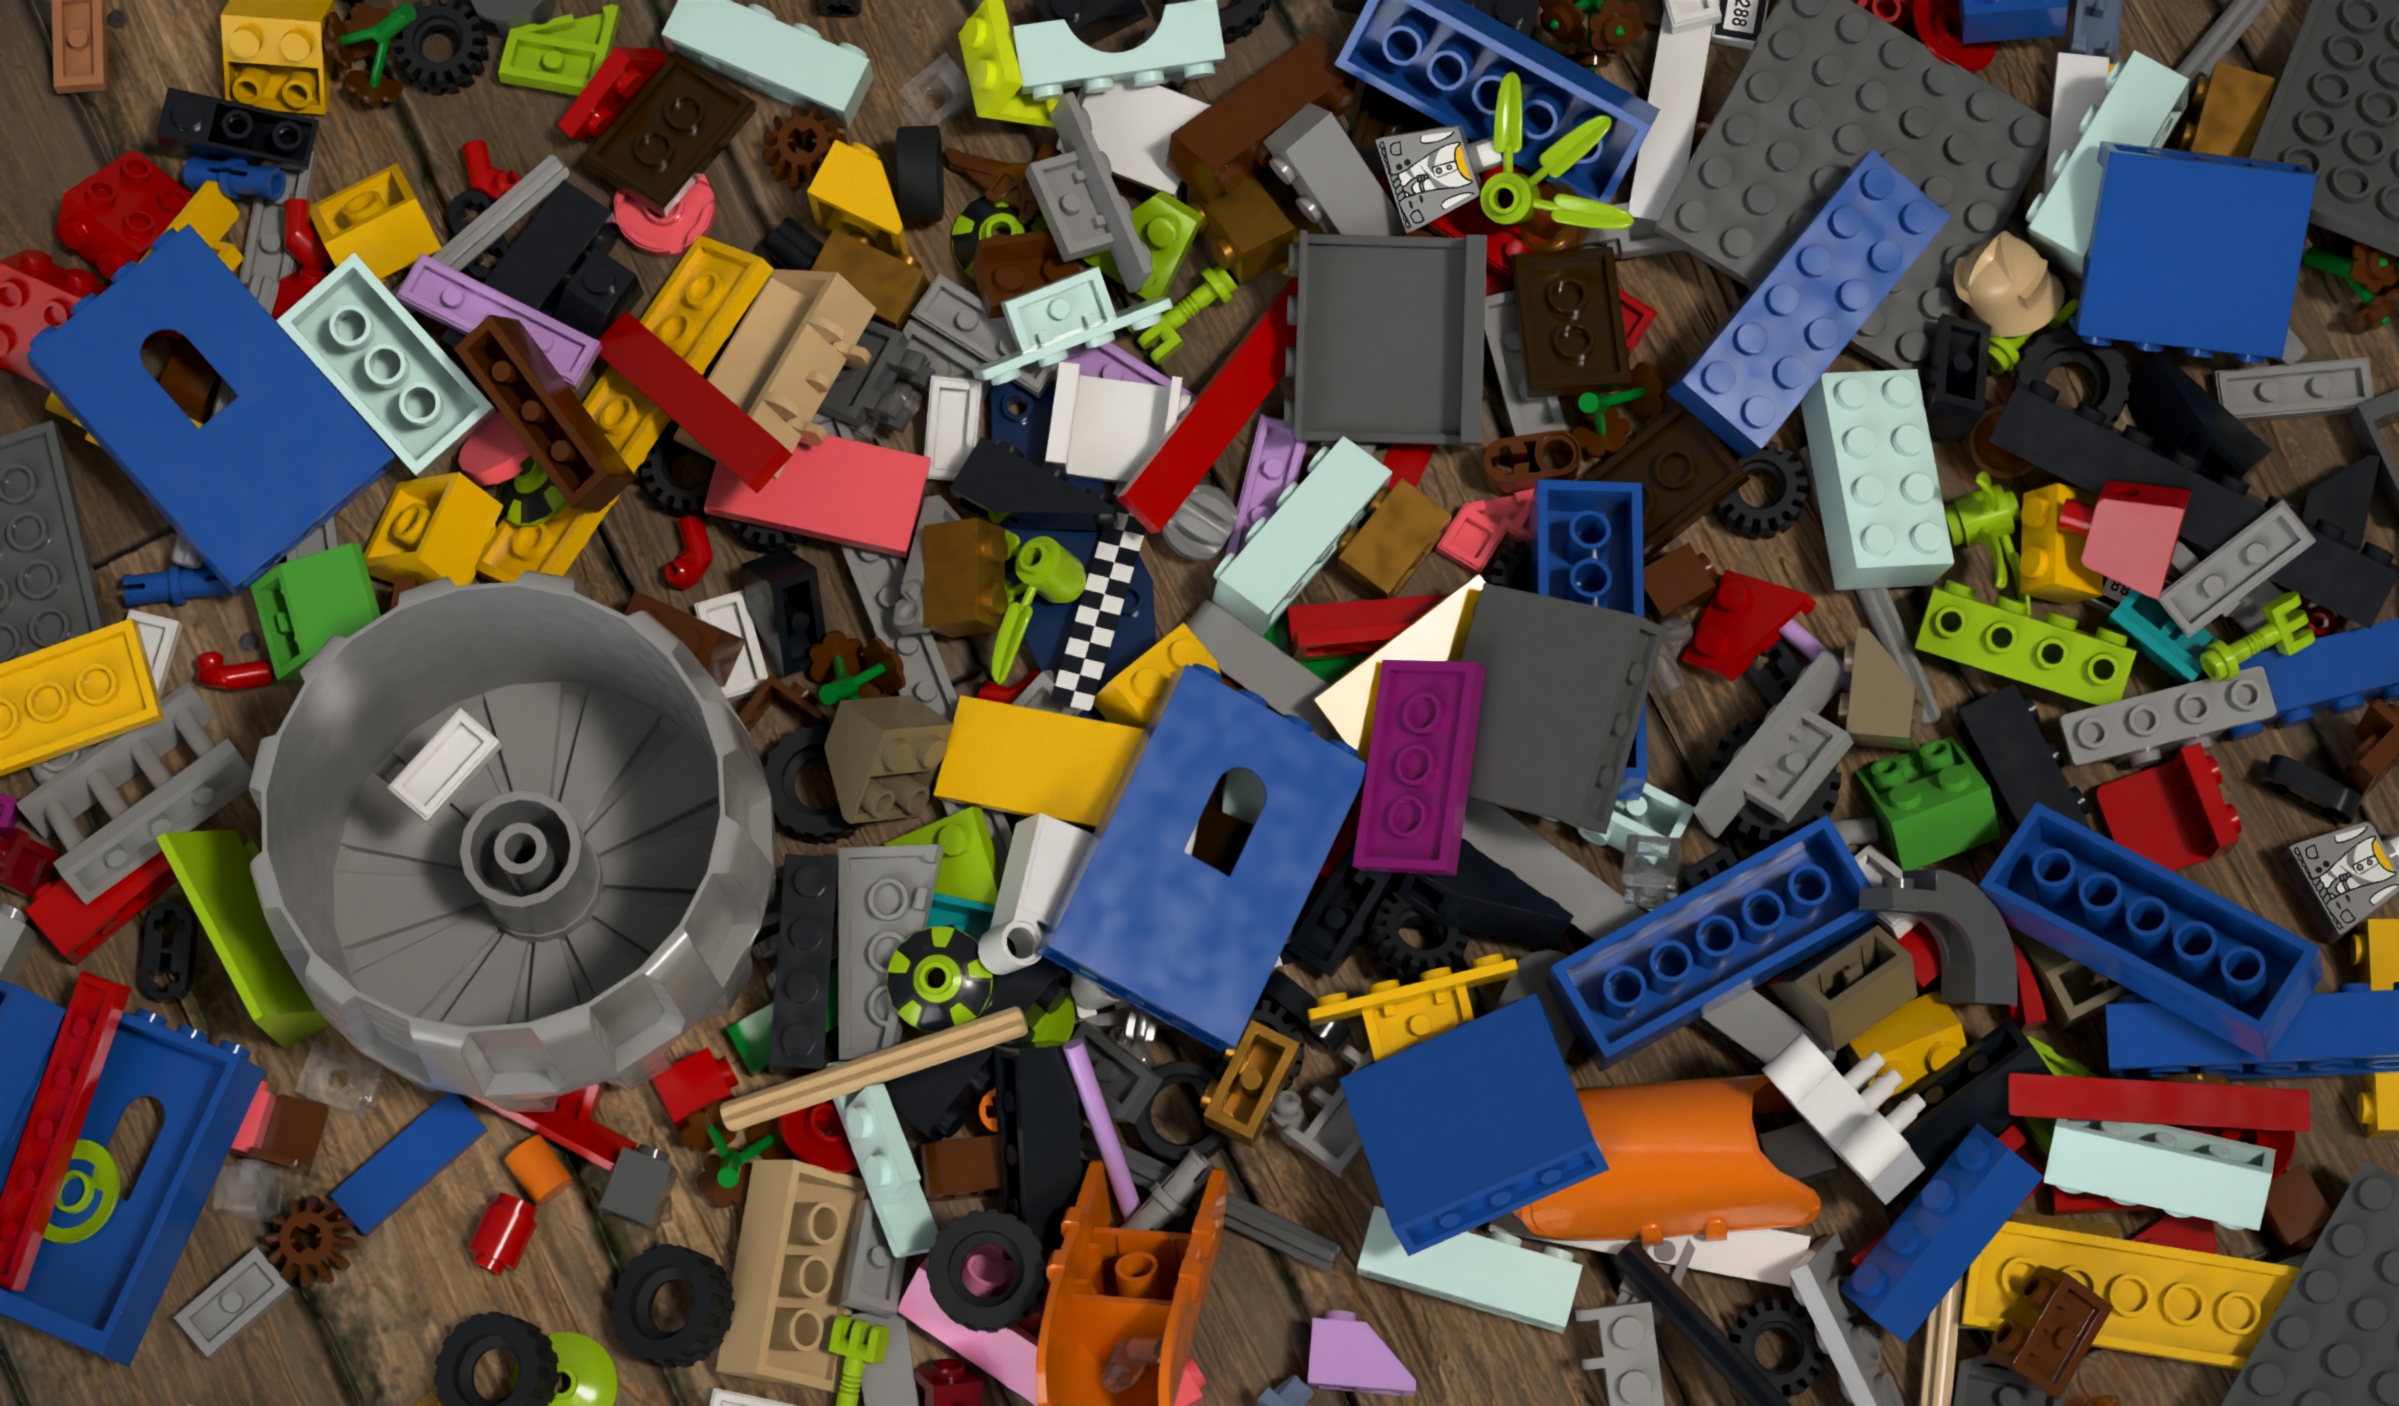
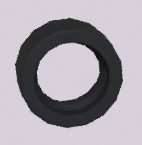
[896,125,944,223]
[1133,1061,1228,1166]

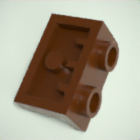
[971,227,1081,319]
[2345,698,2399,799]
[1986,1265,2114,1400]

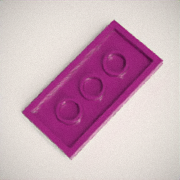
[1352,659,1486,876]

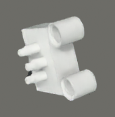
[978,813,1123,1010]
[1762,1032,1926,1205]

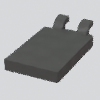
[817,320,936,433]

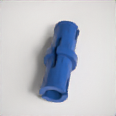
[183,156,286,200]
[123,565,232,607]

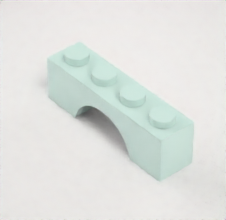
[1012,0,1225,101]

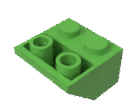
[250,543,381,680]
[1855,736,2001,871]

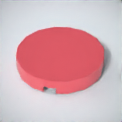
[614,174,716,258]
[458,411,535,486]

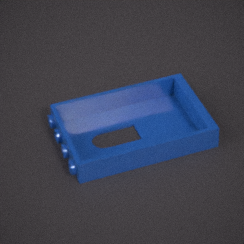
[27,224,395,598]
[1035,664,1367,1052]
[0,993,266,1367]

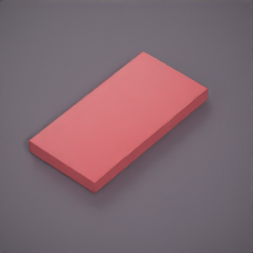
[704,435,931,558]

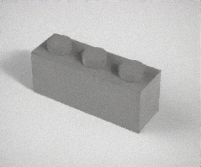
[1263,103,1406,236]

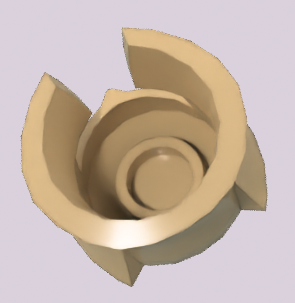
[1953,231,2065,337]

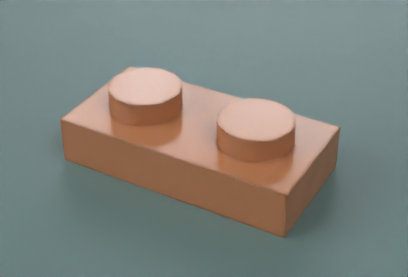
[52,0,108,94]

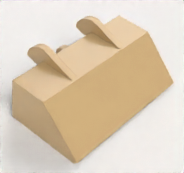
[673,269,877,479]

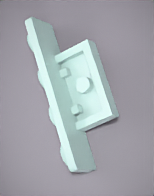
[972,266,1173,386]
[824,1061,939,1258]

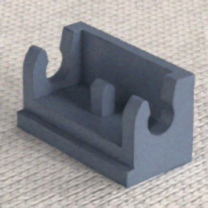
[2066,0,2123,64]

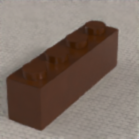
[1166,33,1357,203]
[454,314,637,511]

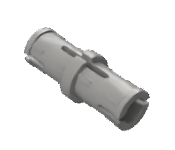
[1120,1148,1215,1231]

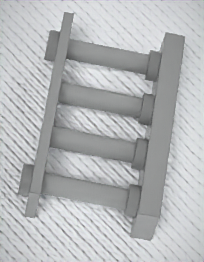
[16,681,253,905]

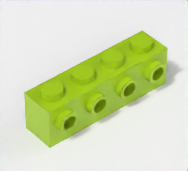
[1914,579,2137,706]

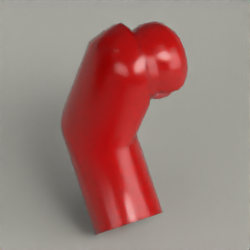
[462,140,521,201]

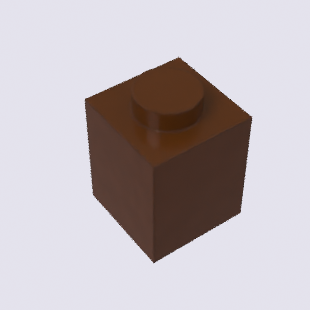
[1644,542,1718,627]
[2262,1163,2333,1253]

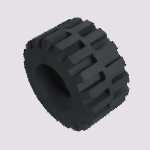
[1704,713,1841,852]

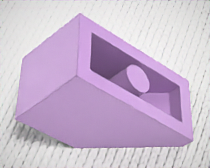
[1307,1310,1416,1397]

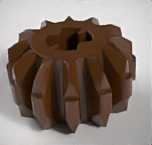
[762,105,848,193]
[264,1195,357,1288]

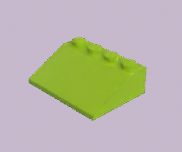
[156,829,330,1049]

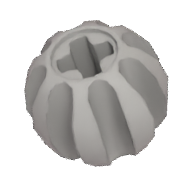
[1162,483,1238,561]

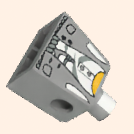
[1375,124,1504,233]
[2280,822,2399,945]

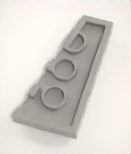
[838,844,945,1061]
[1789,1231,1904,1406]

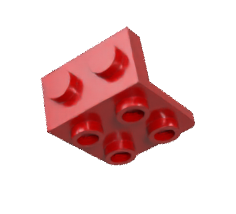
[55,151,193,280]
[0,249,109,388]
[2095,742,2242,872]

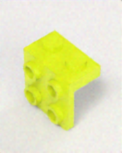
[958,0,1061,128]

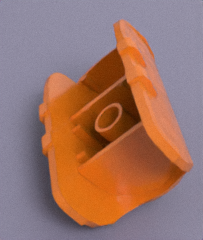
[1512,1074,1820,1247]
[1036,1160,1228,1406]

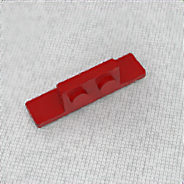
[469,1081,637,1172]

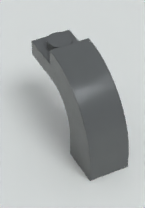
[1859,869,2018,1006]

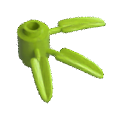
[1480,72,1634,230]
[1944,472,2031,615]
[991,524,1086,685]

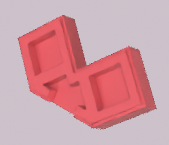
[1436,488,1535,576]

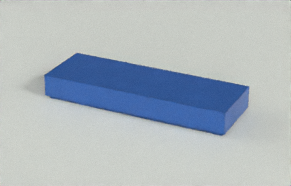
[330,1092,488,1237]

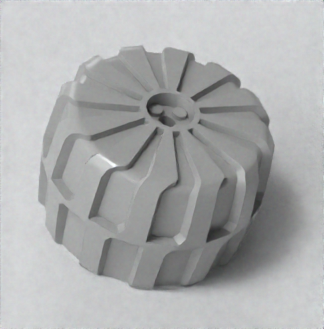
[248,570,777,1112]

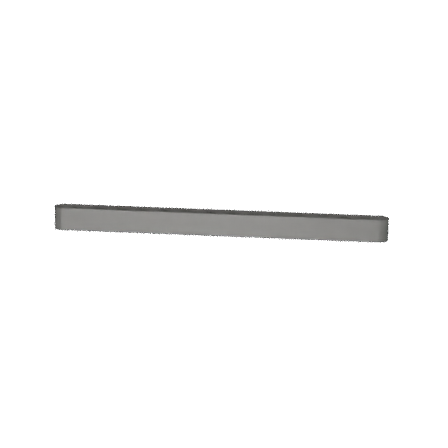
[1186,599,1838,1073]

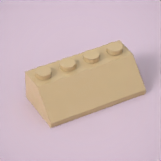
[716,1160,871,1393]

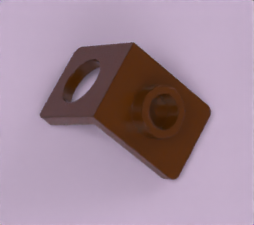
[738,674,830,732]
[248,1094,329,1176]

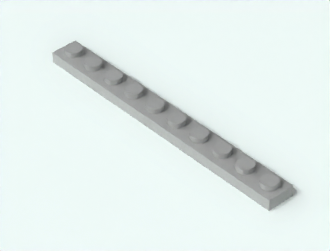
[811,412,1013,875]

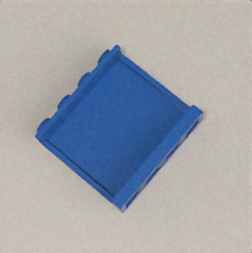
[2068,141,2317,364]
[1339,993,1609,1256]

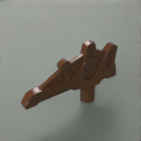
[945,142,1060,225]

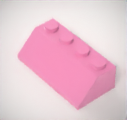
[897,1214,1051,1406]

